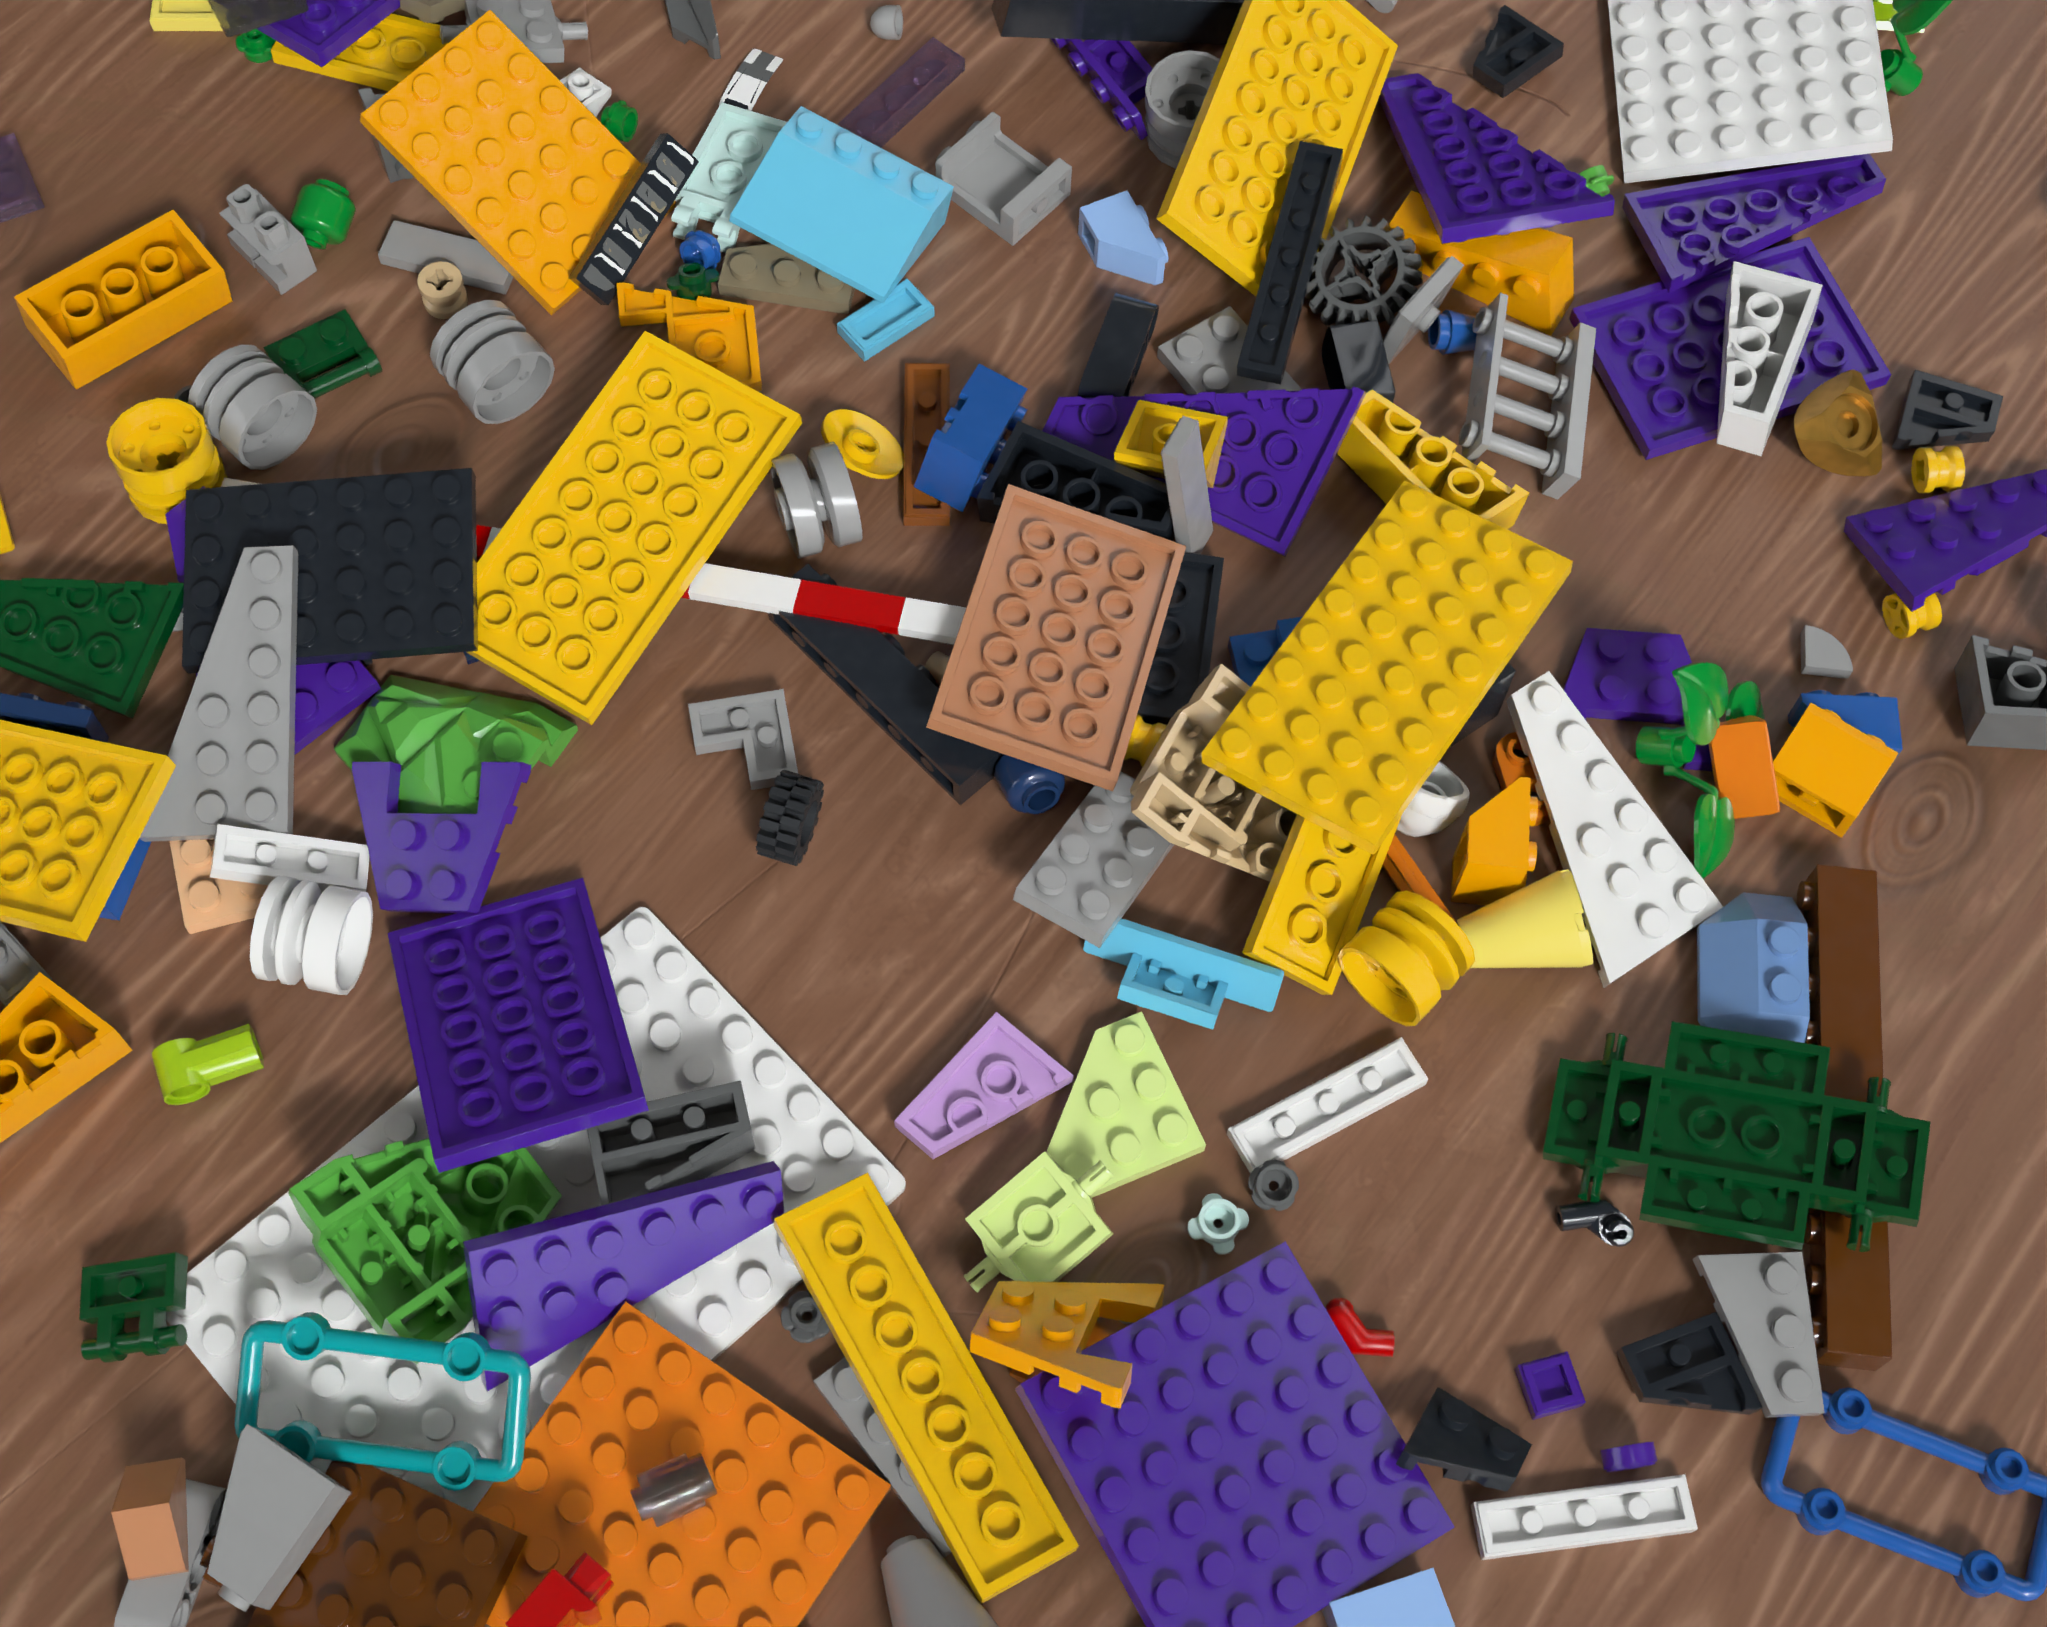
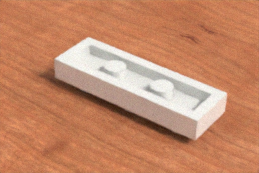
[210,824,370,892]

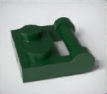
[263,309,383,399]

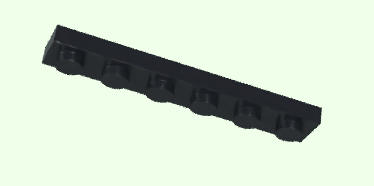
[1237,141,1343,385]

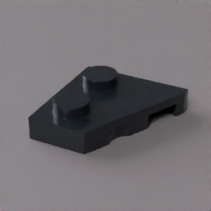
[1473,5,1564,98]
[1892,370,2003,450]

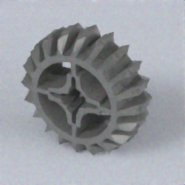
[1305,215,1424,327]

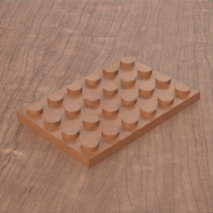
[926,484,1186,791]

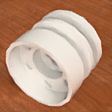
[250,876,373,995]

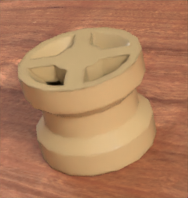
[417,261,468,319]

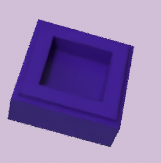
[1514,1351,1586,1420]

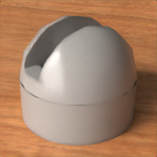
[870,5,903,40]

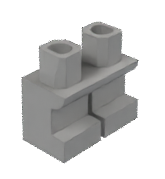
[219,184,317,295]

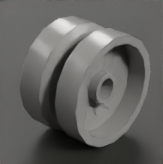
[770,442,863,559]

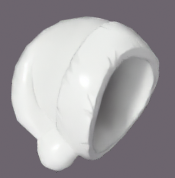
[1397,761,1470,837]

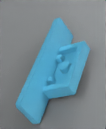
[1083,918,1284,1030]

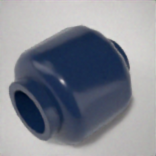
[994,754,1065,814]

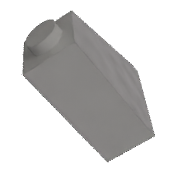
[207,1424,351,1612]

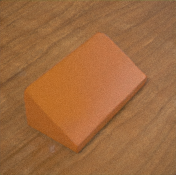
[1709,715,1780,819]

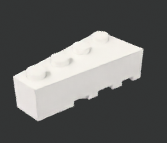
[1717,261,1823,456]

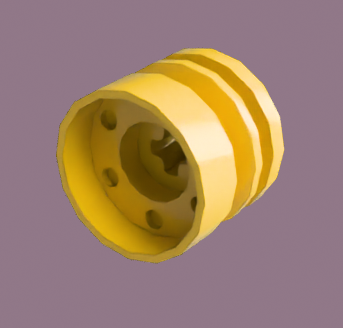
[106,398,227,524]
[1338,890,1475,1026]

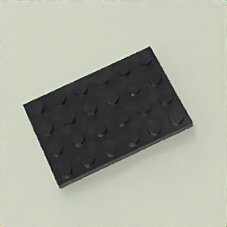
[182,468,478,674]

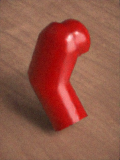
[1325,1297,1395,1357]

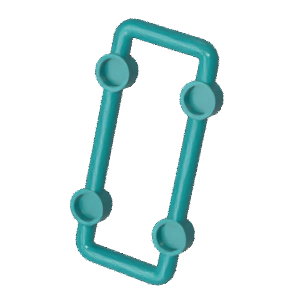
[234,1312,531,1491]

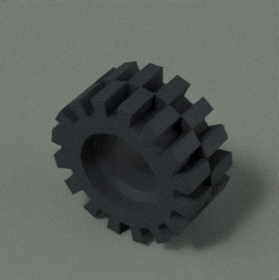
[756,770,824,866]

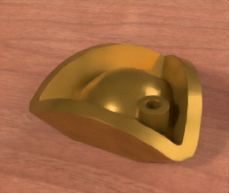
[1794,369,1882,476]

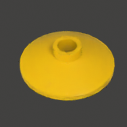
[821,409,904,479]

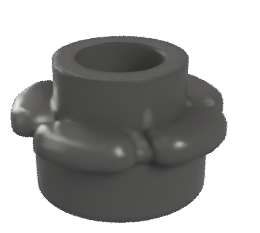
[1248,1160,1299,1211]
[781,1291,830,1343]

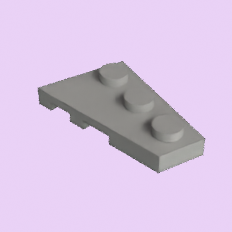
[1692,1252,1825,1417]

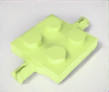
[963,1151,1114,1293]

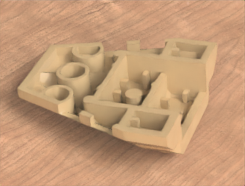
[1130,663,1297,881]

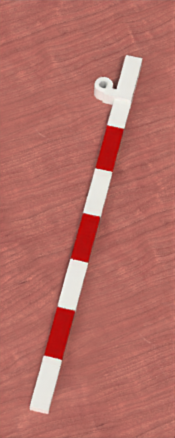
[221,478,966,644]

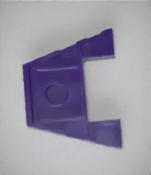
[1564,628,1713,771]
[352,762,531,913]

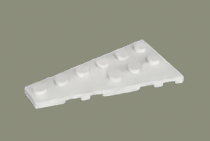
[1506,671,1723,988]

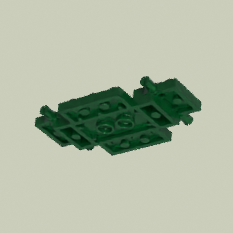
[1543,1021,1931,1252]

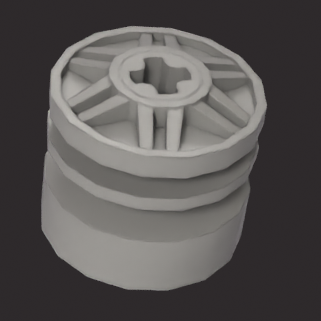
[1145,50,1220,169]
[430,300,555,424]
[188,344,317,470]

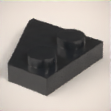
[1616,1312,1763,1415]
[1396,1387,1532,1491]

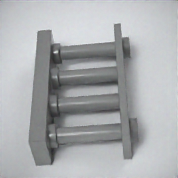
[1458,293,1596,500]

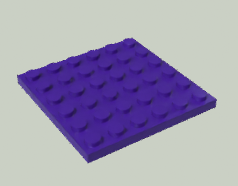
[1015,1241,1455,1627]

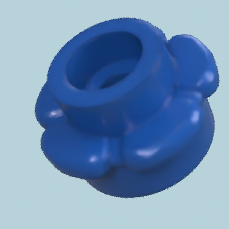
[680,230,721,270]

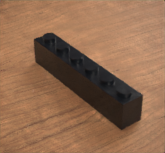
[991,0,1244,44]
[768,564,1002,806]

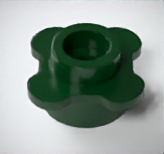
[666,263,719,301]

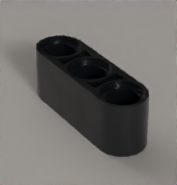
[1077,293,1159,398]

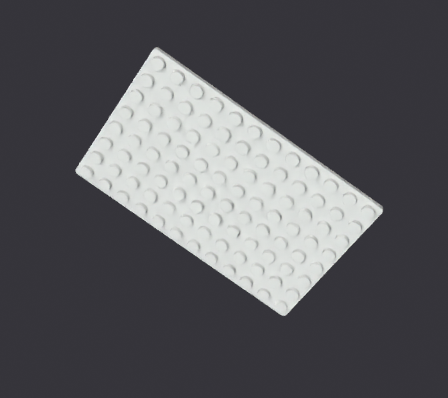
[166,907,906,1511]

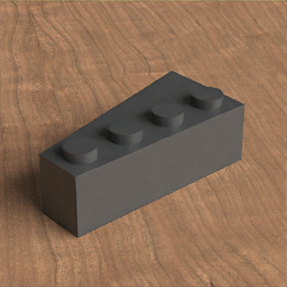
[1954,635,2047,750]

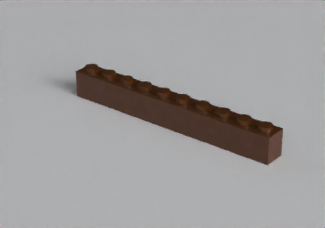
[1797,864,1892,1371]

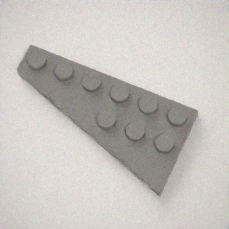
[139,546,298,842]

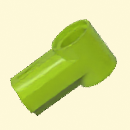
[151,1024,264,1105]

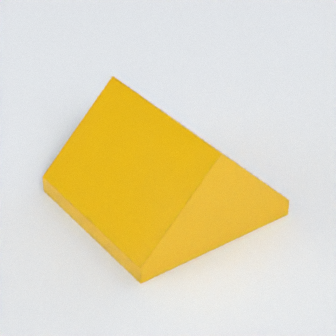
[1114,400,1228,488]

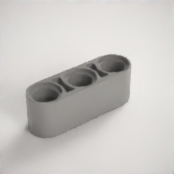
[114,1478,227,1627]

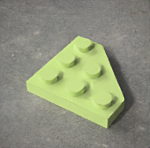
[1047,1011,1206,1198]

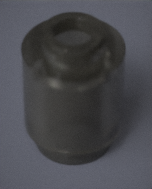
[630,1452,717,1527]

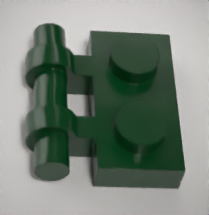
[79,1252,188,1363]

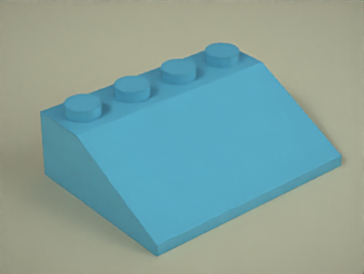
[729,106,954,303]

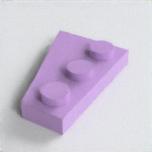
[894,1012,1073,1159]

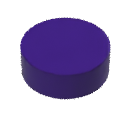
[1600,1442,1658,1472]

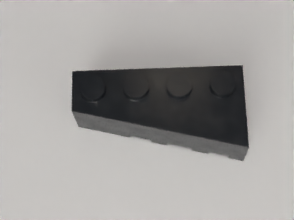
[977,421,1175,541]

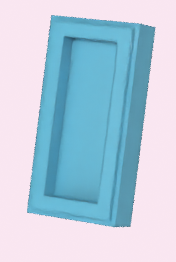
[837,279,935,362]

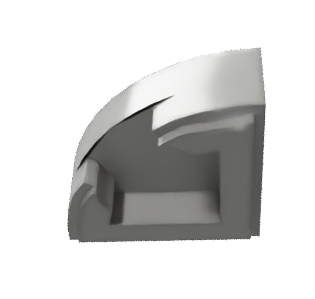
[1800,625,1853,679]

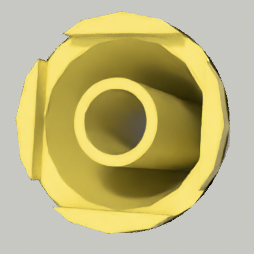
[1457,869,1593,968]

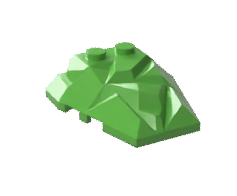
[334,675,578,814]
[288,1138,562,1365]

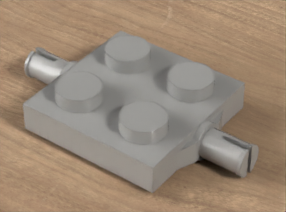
[440,0,588,63]

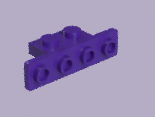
[1050,38,1153,140]

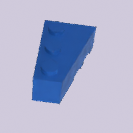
[914,364,1028,512]

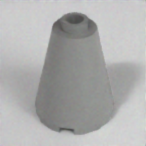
[881,1535,999,1627]

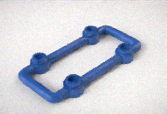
[1761,1387,2047,1602]

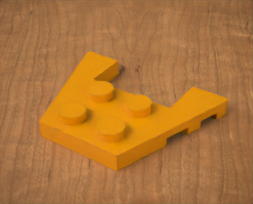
[617,282,762,392]
[970,1281,1164,1409]

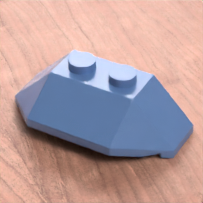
[1697,892,1810,1043]

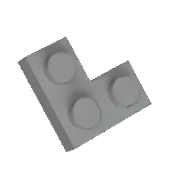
[688,689,798,790]

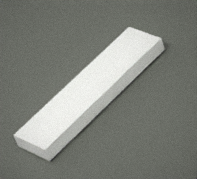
[1227,1037,1428,1174]
[1470,1474,1698,1560]

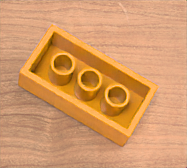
[14,209,233,390]

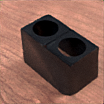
[1322,321,1396,403]

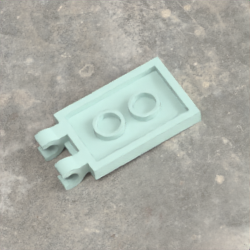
[671,102,787,253]

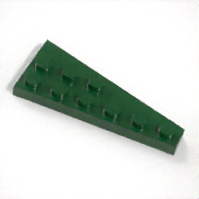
[0,578,184,719]

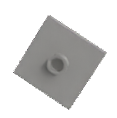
[1383,256,1464,364]

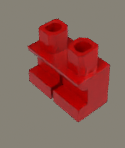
[505,1552,614,1627]

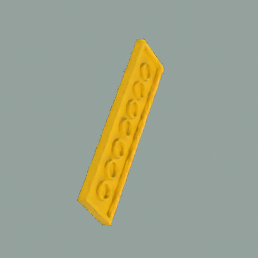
[773,1172,1079,1604]

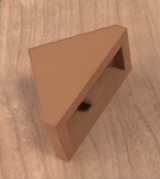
[111,1458,189,1581]

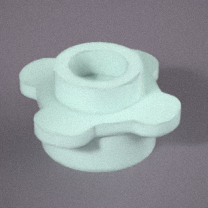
[1187,1193,1249,1255]

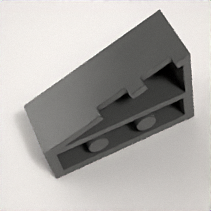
[587,1080,756,1206]

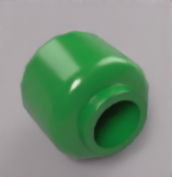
[290,179,356,250]

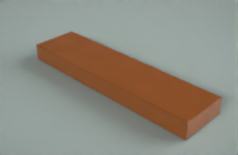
[904,363,950,526]

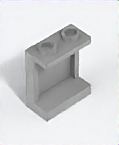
[935,112,1072,246]

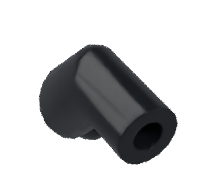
[1555,1199,1634,1247]

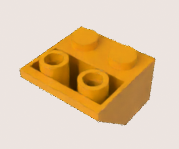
[1773,703,1898,838]
[1451,777,1538,905]

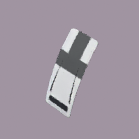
[719,49,783,111]

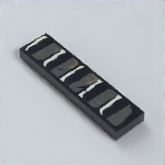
[569,133,699,305]

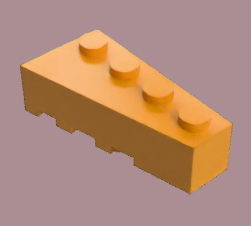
[0,972,133,1143]

